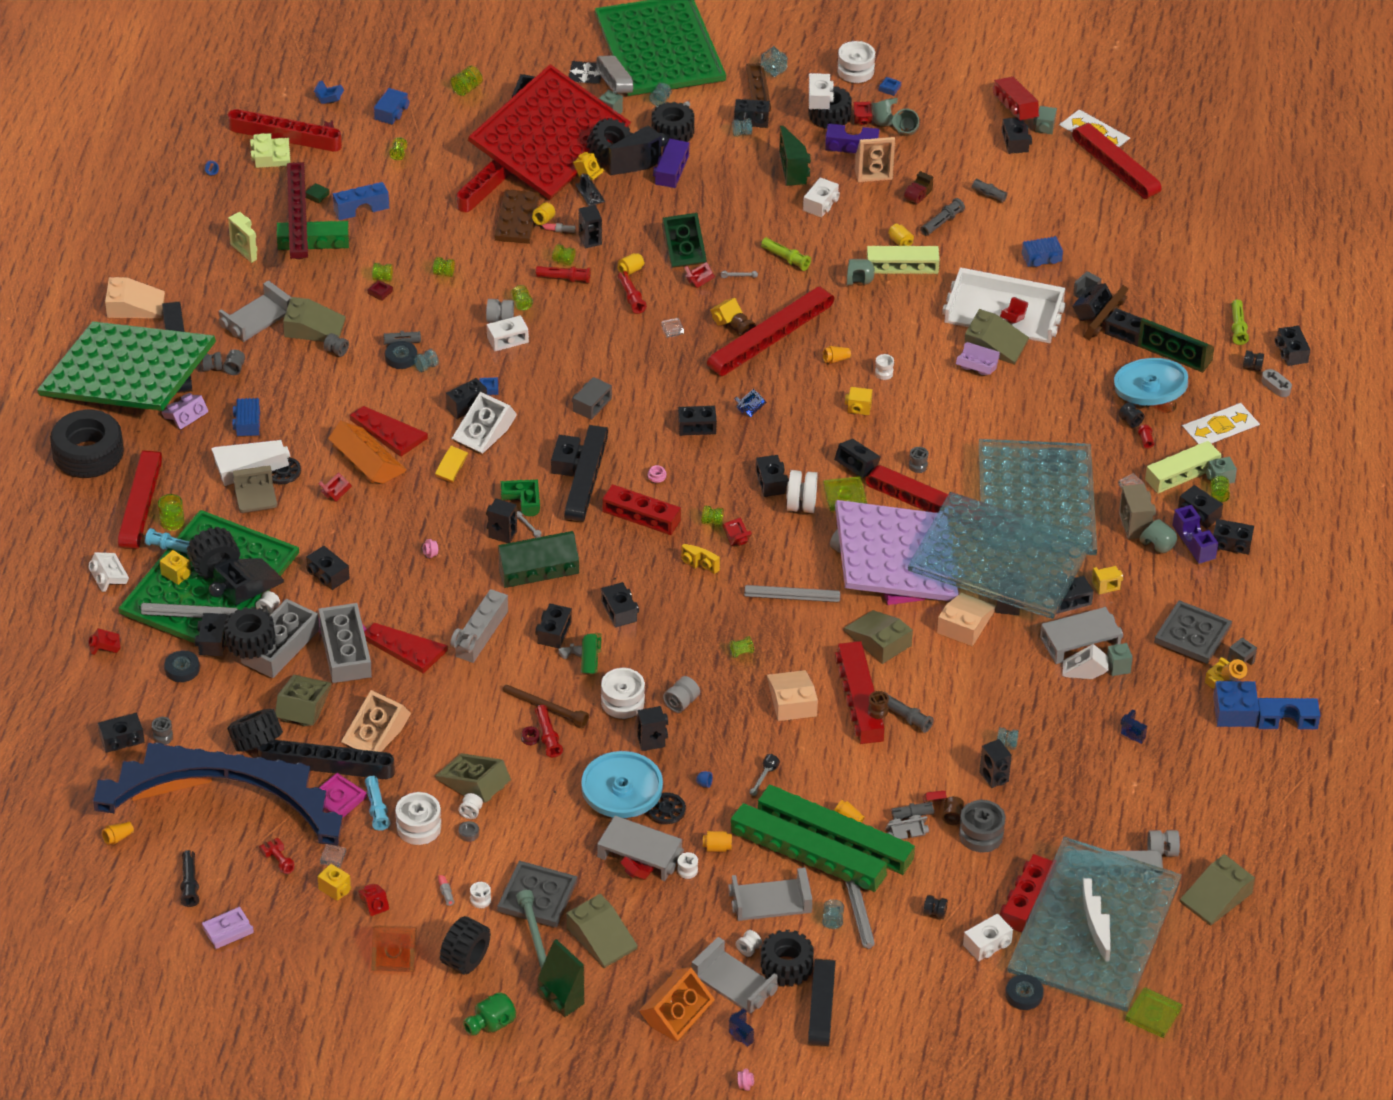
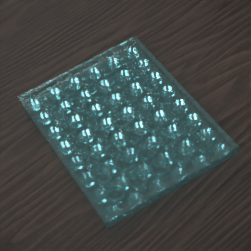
[978,439,1097,555]
[908,492,1093,619]
[1007,837,1182,1012]

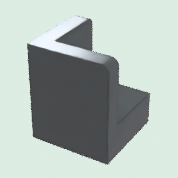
[1073,271,1102,298]
[1227,638,1257,665]

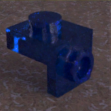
[734,388,767,417]
[1120,709,1147,744]
[729,1008,754,1047]

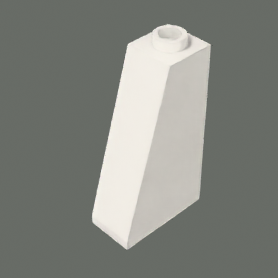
[211,440,290,486]

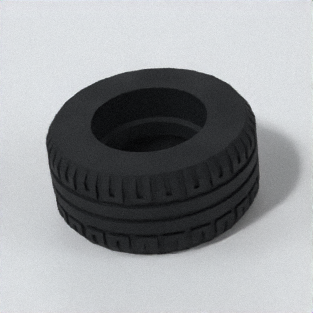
[50,409,124,478]

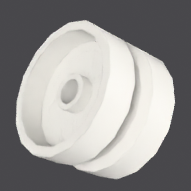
[837,41,875,83]
[786,470,818,513]
[601,668,645,719]
[395,792,442,845]

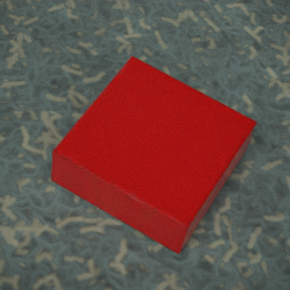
[923,790,947,803]

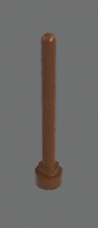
[503,685,589,728]

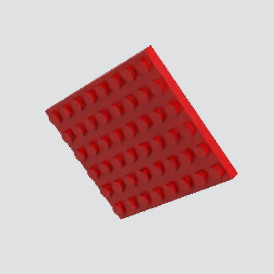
[468,64,631,200]

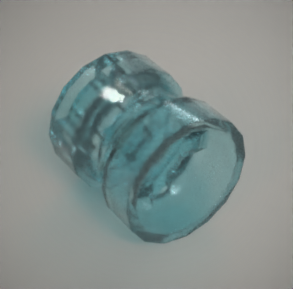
[649,83,672,106]
[732,118,752,137]
[414,349,439,373]
[997,727,1019,750]
[822,900,844,929]

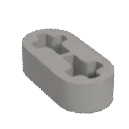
[1262,369,1292,397]

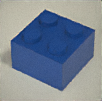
[1213,681,1259,727]

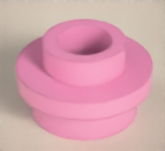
[648,465,667,483]
[422,539,438,558]
[738,1069,754,1091]

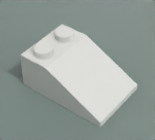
[452,392,517,454]

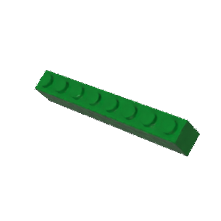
[758,784,915,875]
[731,803,887,892]

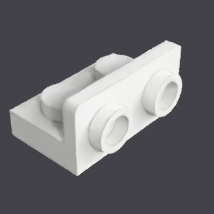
[89,552,129,592]

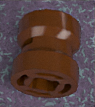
[731,313,756,335]
[868,691,889,719]
[942,796,965,825]

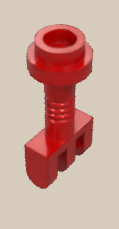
[259,837,295,874]

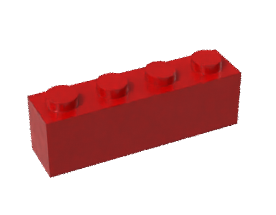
[992,76,1039,120]

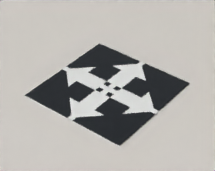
[569,61,601,84]

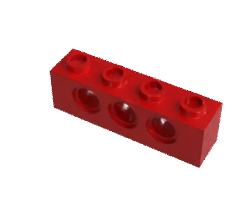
[603,484,681,535]
[999,854,1056,933]

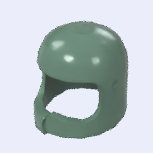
[871,98,897,127]
[892,109,920,136]
[847,259,875,286]
[1140,519,1177,553]

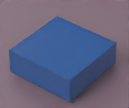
[879,77,901,96]
[479,377,498,395]

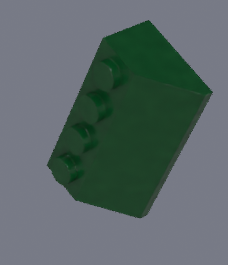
[1138,318,1214,373]
[498,531,579,588]

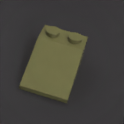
[283,297,346,342]
[965,309,1029,365]
[844,610,913,664]
[275,675,332,726]
[435,753,511,803]
[1180,854,1255,926]
[567,894,638,968]

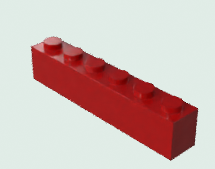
[835,641,885,744]

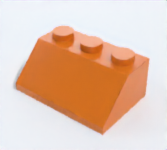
[639,967,715,1041]

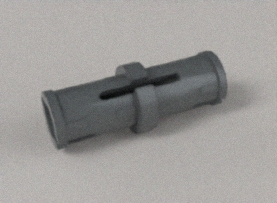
[972,178,1008,203]
[383,331,421,345]
[891,801,934,820]

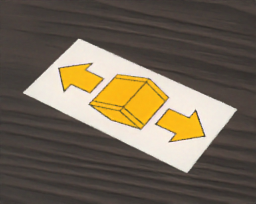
[1059,110,1130,147]
[1182,403,1260,444]

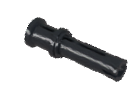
[180,850,199,907]

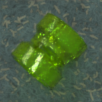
[552,244,576,266]
[433,256,455,277]
[372,263,393,282]
[511,285,533,310]
[1210,476,1230,502]
[701,505,724,527]

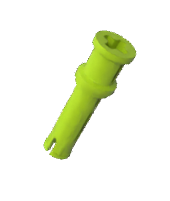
[761,237,811,271]
[1231,300,1249,345]

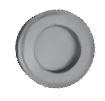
[459,821,479,842]

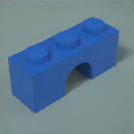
[333,182,389,220]
[1258,698,1320,729]

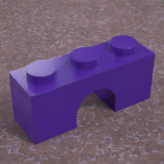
[825,124,880,153]
[1172,505,1218,564]

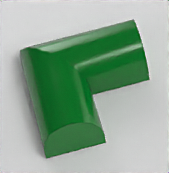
[500,479,540,517]
[581,633,602,674]

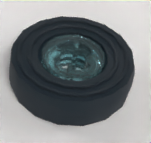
[385,341,417,369]
[164,650,200,682]
[1006,974,1044,1010]

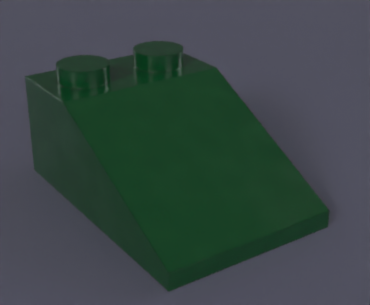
[779,125,811,186]
[662,212,707,268]
[537,939,584,1017]

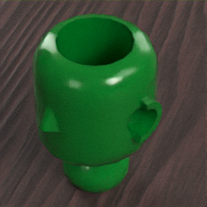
[463,992,516,1036]

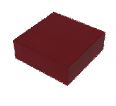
[368,280,393,301]

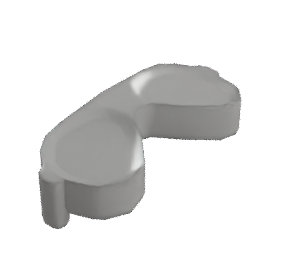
[558,644,582,659]

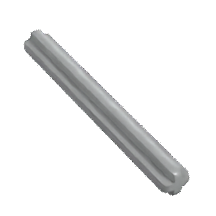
[744,585,840,602]
[141,603,238,618]
[845,881,875,949]

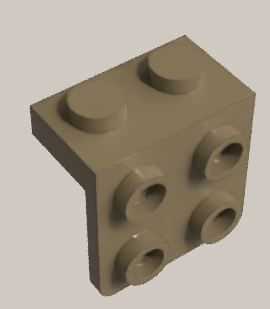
[233,465,277,513]

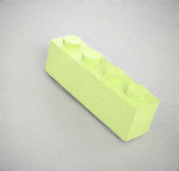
[866,246,940,274]
[1145,441,1221,493]

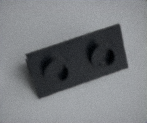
[575,173,605,206]

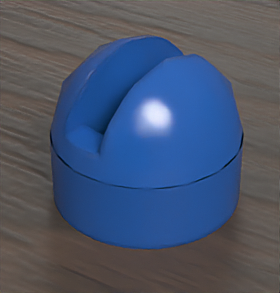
[204,160,219,175]
[696,771,713,788]

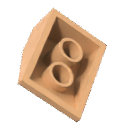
[855,137,895,182]
[105,277,165,318]
[937,593,997,646]
[767,670,818,721]
[341,690,411,752]

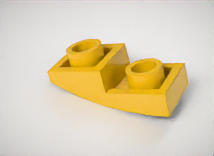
[435,446,468,483]
[681,544,720,574]

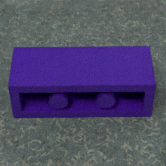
[653,139,690,188]

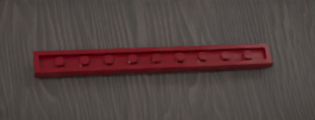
[287,162,308,260]

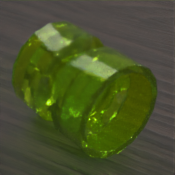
[451,65,483,96]
[158,494,185,530]

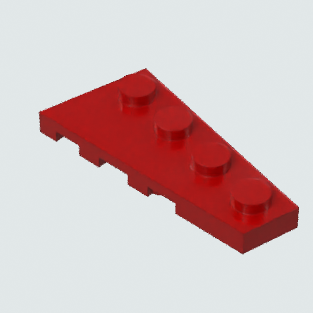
[350,406,428,457]
[364,622,448,674]

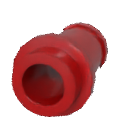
[1138,424,1155,449]

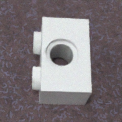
[809,73,833,109]
[803,178,840,217]
[487,315,529,351]
[963,913,1013,961]

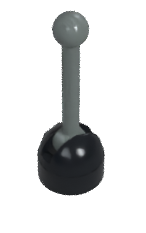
[750,754,780,796]

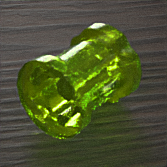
[389,137,408,160]
[729,636,754,658]

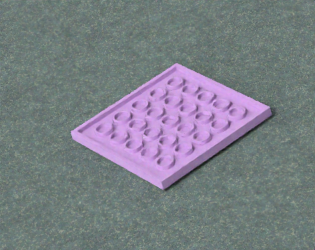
[835,500,958,601]

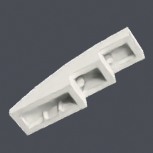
[1082,878,1110,961]

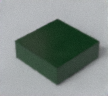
[306,183,330,203]

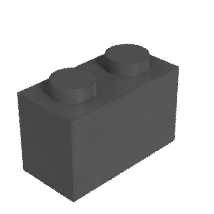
[572,377,612,420]

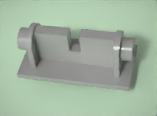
[885,815,929,840]

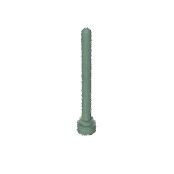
[516,890,546,969]

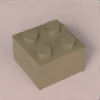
[1119,484,1156,540]

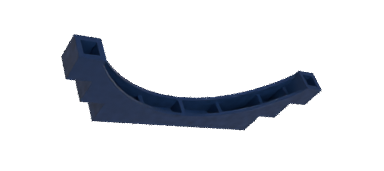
[93,743,343,846]

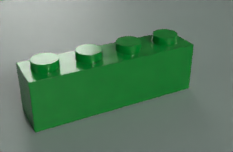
[277,221,349,250]

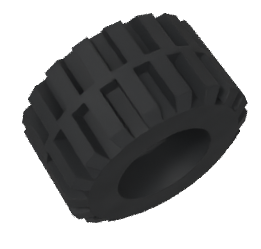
[808,86,852,129]
[651,102,695,145]
[587,118,633,166]
[187,527,241,579]
[224,607,276,659]
[227,709,283,752]
[440,916,491,975]
[761,929,814,987]

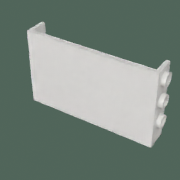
[942,267,1065,343]

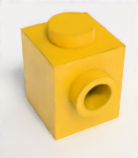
[710,298,743,326]
[845,387,873,415]
[160,550,191,585]
[317,864,351,901]

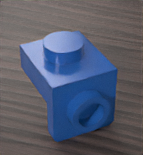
[314,81,344,104]

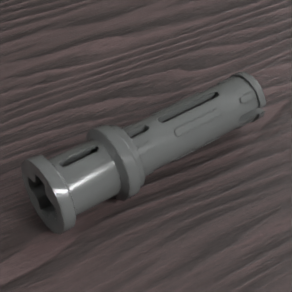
[920,198,965,236]
[885,692,934,733]

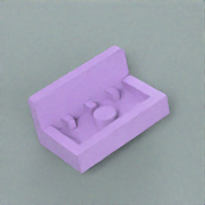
[956,342,1000,375]
[162,393,208,429]

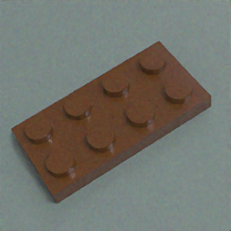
[495,189,540,244]

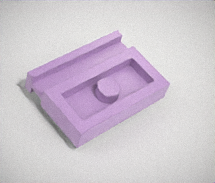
[202,907,254,949]

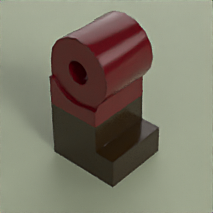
[904,171,934,204]

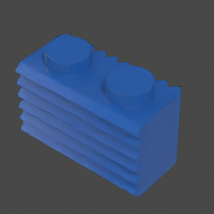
[374,88,409,125]
[1022,236,1063,267]
[232,398,260,436]

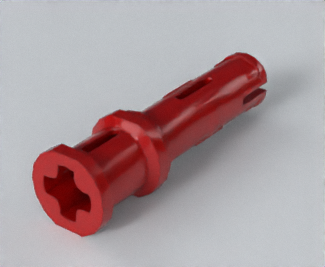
[536,266,591,283]
[618,271,647,314]
[534,705,563,758]

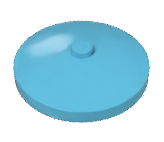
[1114,358,1188,405]
[582,751,663,818]

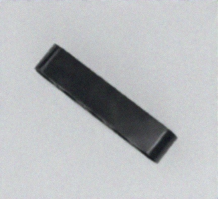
[808,959,836,1047]

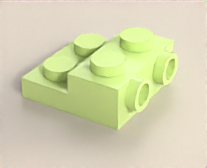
[250,134,290,168]
[228,212,257,263]

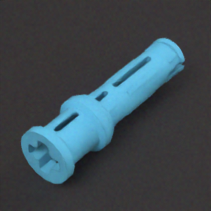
[145,528,190,553]
[365,776,391,831]

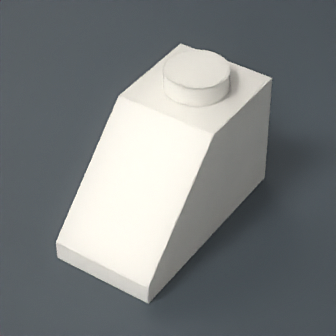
[1063,644,1108,679]

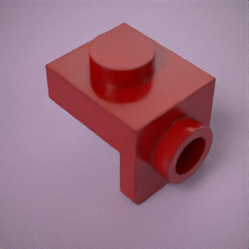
[853,102,873,125]
[685,262,715,288]
[1000,297,1029,324]
[318,472,352,502]
[722,517,752,546]
[88,628,121,655]
[620,856,655,880]
[358,884,390,916]

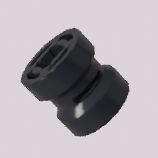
[1243,350,1265,371]
[1119,402,1145,428]
[923,895,948,919]

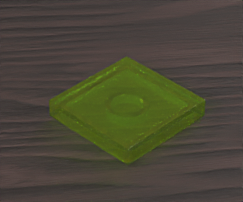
[823,477,867,511]
[1125,987,1183,1038]

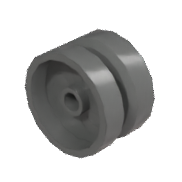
[959,800,1006,853]

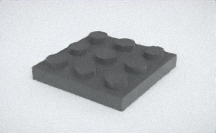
[1154,600,1232,664]
[497,861,578,927]

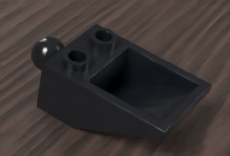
[609,125,668,175]
[209,558,284,605]

